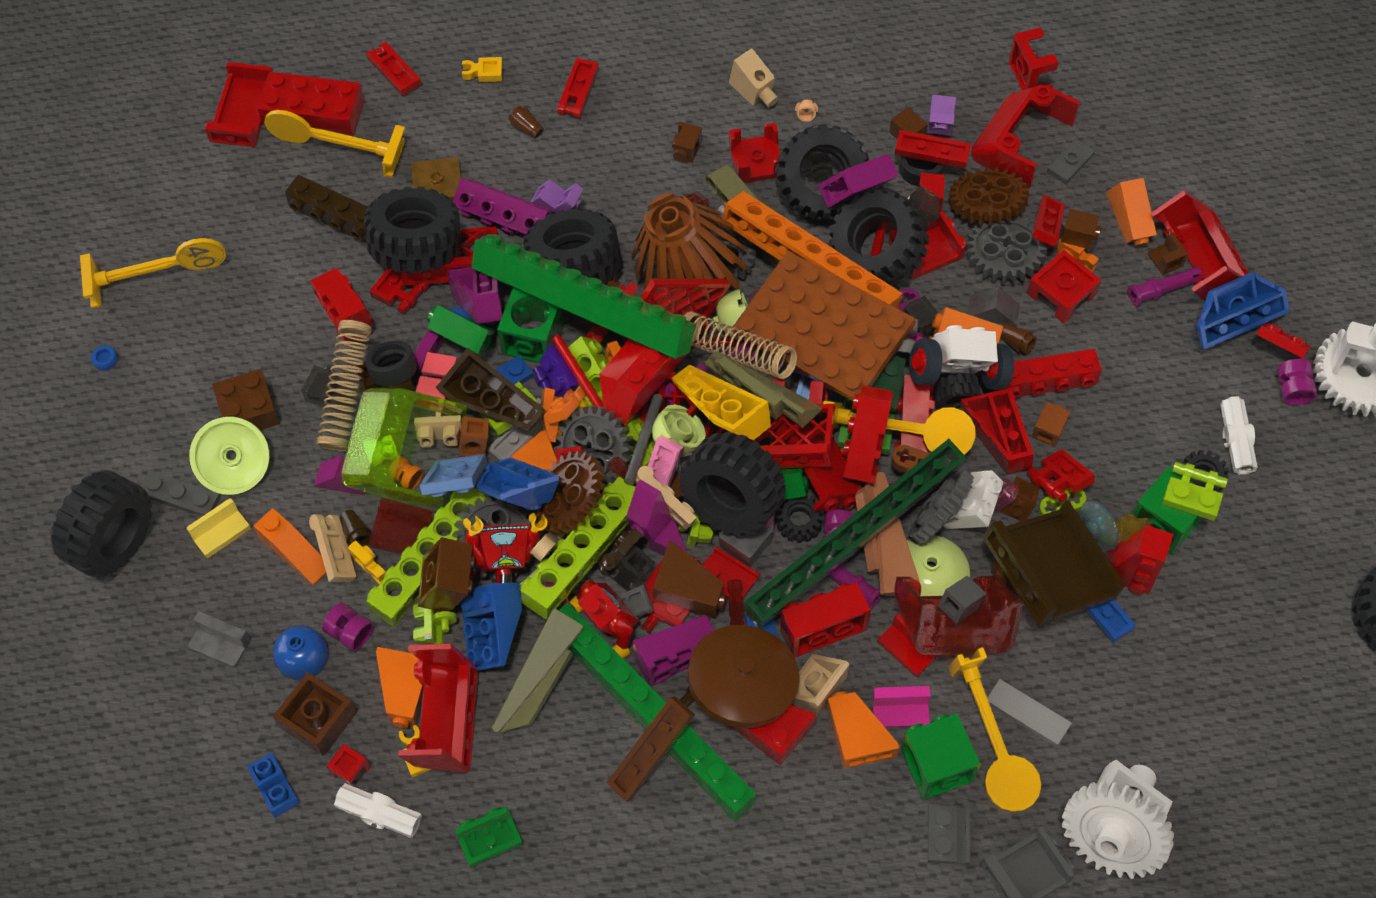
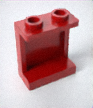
[888,210,966,280]

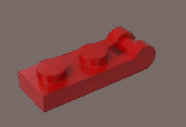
[366,41,422,96]
[557,58,599,119]

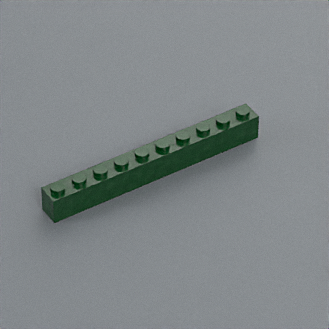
[742,439,967,628]

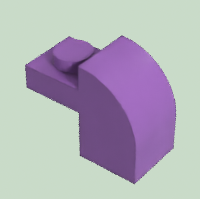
[928,95,956,135]
[530,179,583,214]

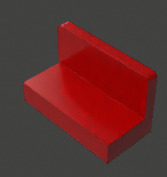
[877,614,938,678]

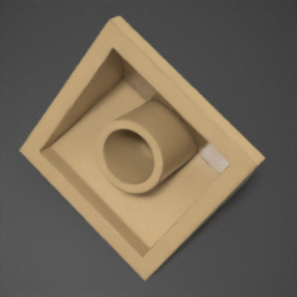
[792,654,850,719]

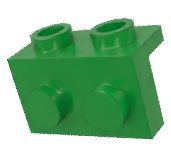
[455,807,523,868]

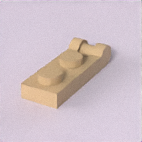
[635,466,696,530]
[309,514,356,582]

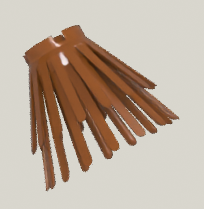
[632,193,747,311]

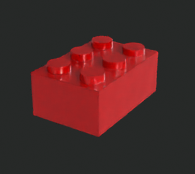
[780,582,871,658]

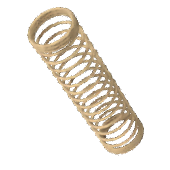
[684,312,797,380]
[316,320,372,451]

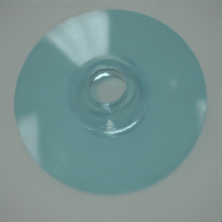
[1080,500,1119,551]

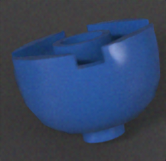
[273,625,329,681]

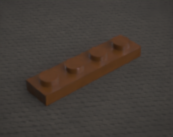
[607,696,695,802]

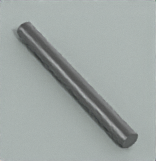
[624,394,663,485]

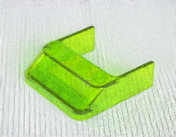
[341,388,467,509]

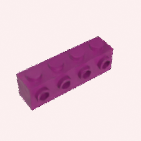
[453,178,555,238]

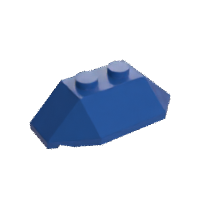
[1197,272,1290,349]
[477,457,559,510]

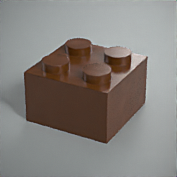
[212,368,280,430]
[418,537,474,612]
[273,672,356,756]

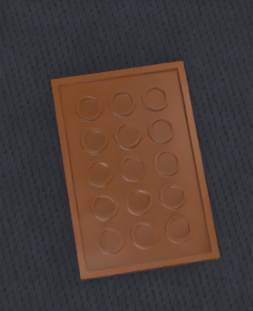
[731,251,916,401]

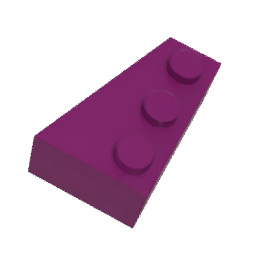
[447,267,502,324]

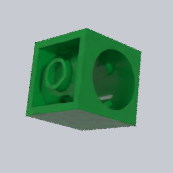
[497,288,564,364]
[1129,466,1203,555]
[901,714,981,801]

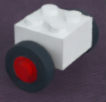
[909,325,1014,390]

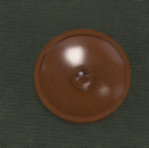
[687,625,799,728]

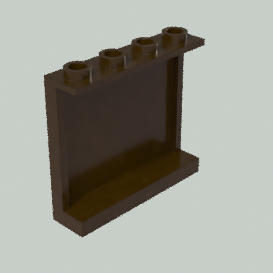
[983,500,1125,626]

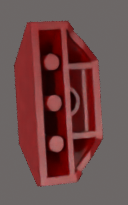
[599,339,687,427]

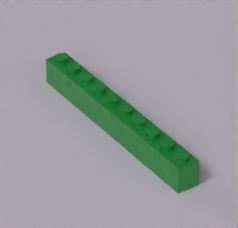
[471,234,695,359]
[559,603,756,822]

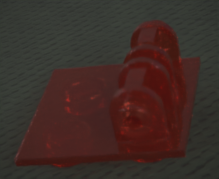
[368,497,433,554]

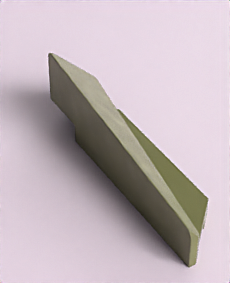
[703,351,822,428]
[491,608,584,735]

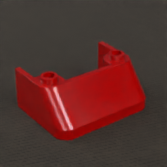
[971,85,1080,189]
[1151,190,1249,300]
[398,643,478,773]

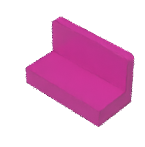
[872,686,930,728]

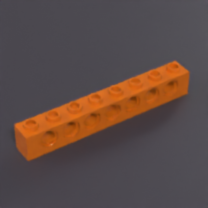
[722,191,903,309]

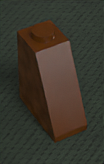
[653,541,727,617]

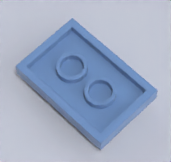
[420,453,488,497]

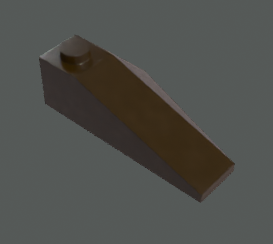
[435,348,546,431]

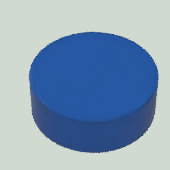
[91,345,118,371]

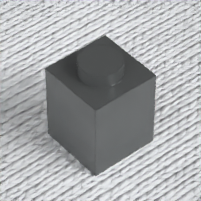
[938,576,986,624]

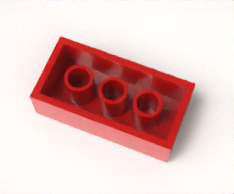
[257,71,364,136]

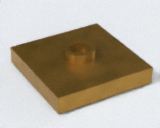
[411,157,461,201]

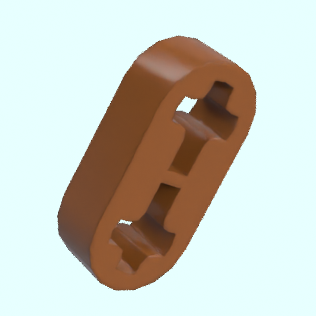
[891,445,930,473]

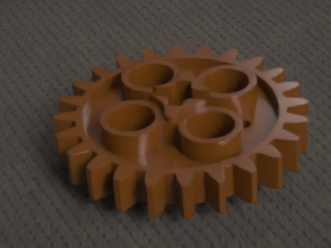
[949,167,1029,225]
[533,451,606,535]

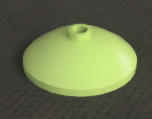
[189,417,270,495]
[901,535,970,609]

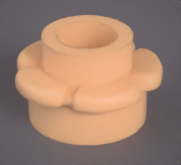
[795,100,818,122]

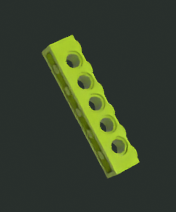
[568,336,655,473]
[520,477,636,620]
[366,487,487,627]

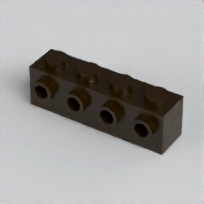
[285,175,368,243]

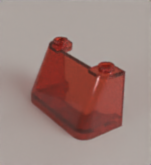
[894,576,1023,655]

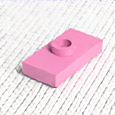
[648,435,684,487]

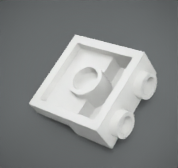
[942,470,1004,529]

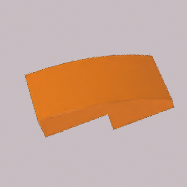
[541,388,563,443]

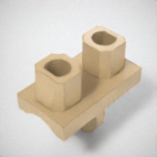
[414,409,462,447]

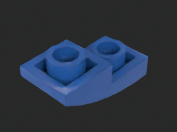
[247,752,300,818]

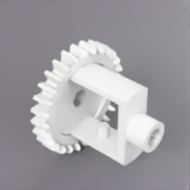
[1313,322,1376,417]
[1062,760,1174,879]

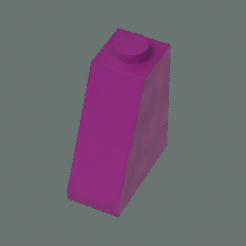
[818,154,898,208]

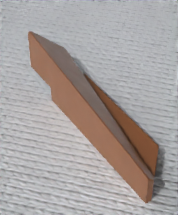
[855,472,921,597]

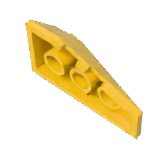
[672,365,771,440]

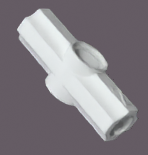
[1220,396,1258,475]
[334,783,422,838]

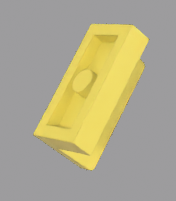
[186,498,251,559]

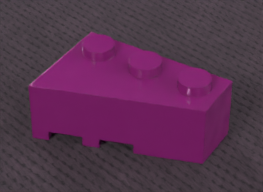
[633,615,715,687]

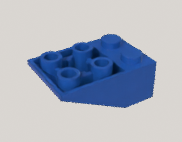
[461,582,522,671]

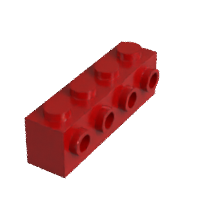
[996,349,1102,398]

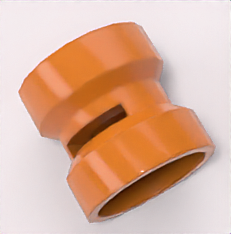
[387,456,424,491]

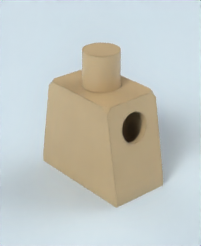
[729,48,779,107]

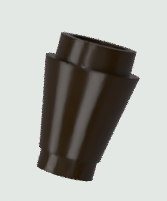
[340,510,371,547]

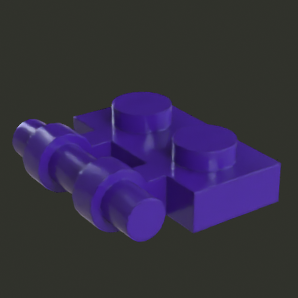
[532,345,579,398]

